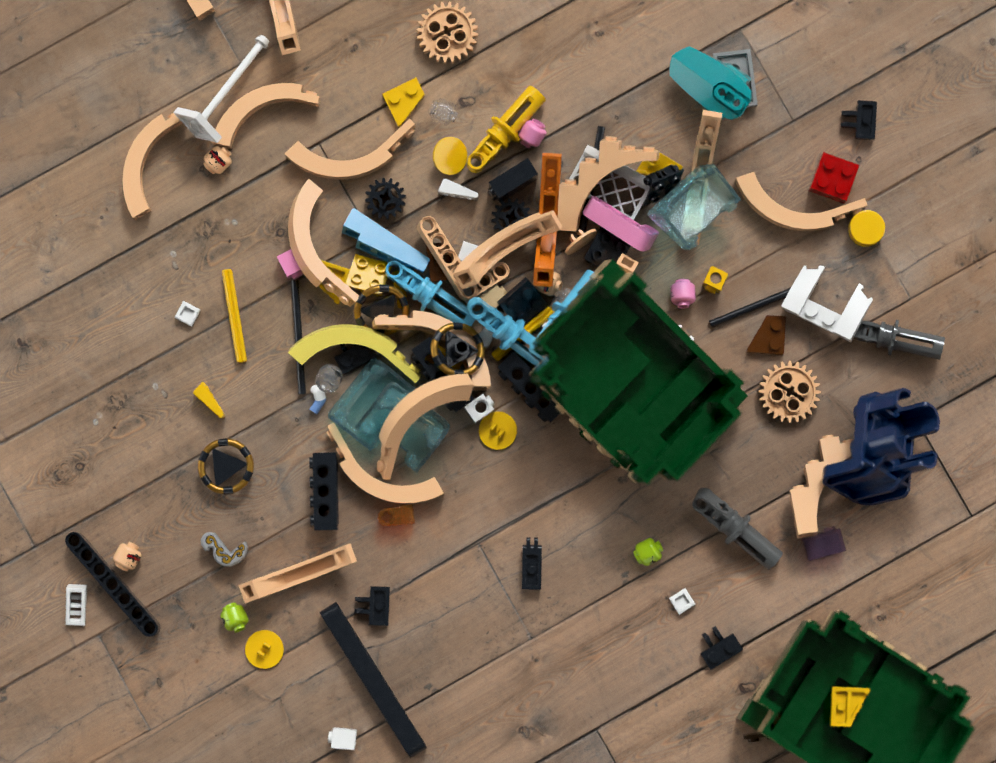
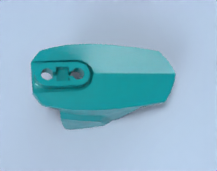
[669,46,752,120]

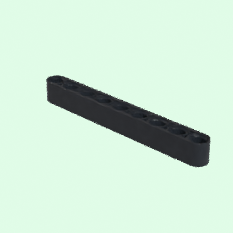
[320,602,427,758]

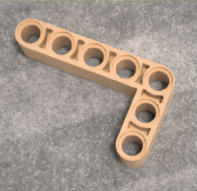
[417,216,510,301]

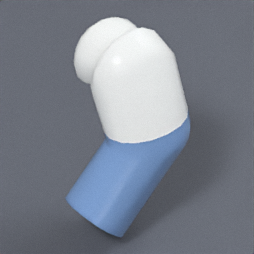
[310,385,326,414]

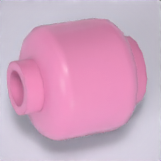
[518,119,546,148]
[671,279,696,309]

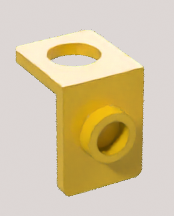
[702,266,728,294]

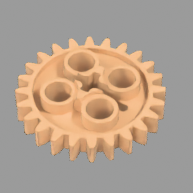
[417,1,478,64]
[758,361,821,423]

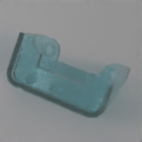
[647,164,741,250]
[328,358,416,451]
[355,382,450,473]

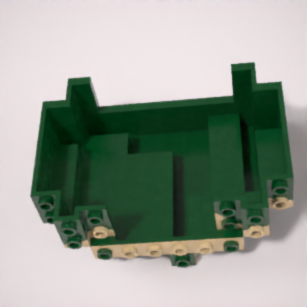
[529,259,748,485]
[736,610,975,763]

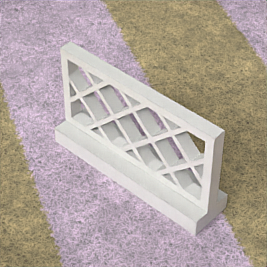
[569,145,650,220]

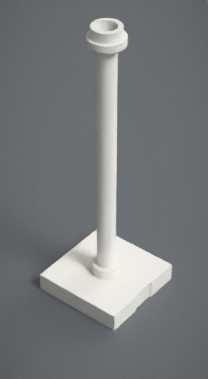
[173,35,269,143]

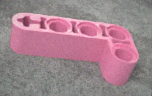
[582,196,659,252]

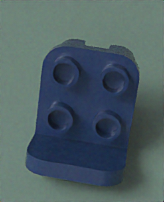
[822,388,940,505]

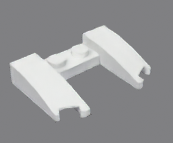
[781,266,873,342]

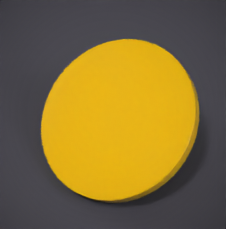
[433,137,467,175]
[479,411,517,450]
[245,630,284,669]

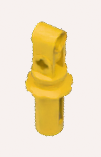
[467,85,546,173]

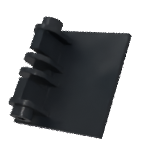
[643,165,684,206]
[584,227,631,267]

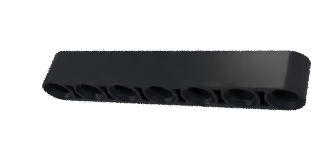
[65,532,160,637]

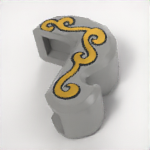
[201,532,249,566]

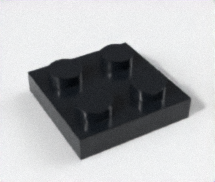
[497,277,548,326]

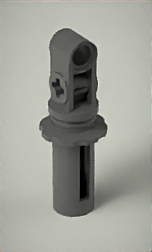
[853,320,945,360]
[692,488,783,570]

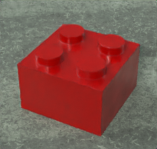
[808,152,860,204]

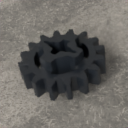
[365,178,406,220]
[491,198,531,231]

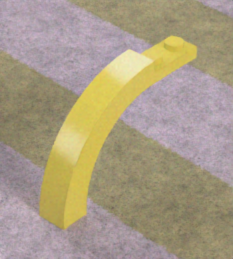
[288,324,421,383]

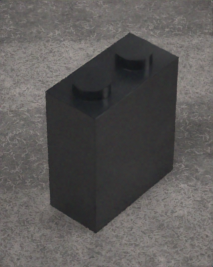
[488,158,538,203]

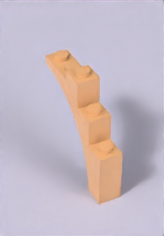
[558,136,659,231]
[789,435,854,539]

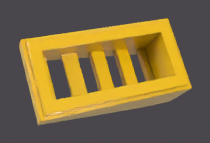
[193,382,226,419]

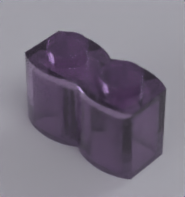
[802,525,846,561]

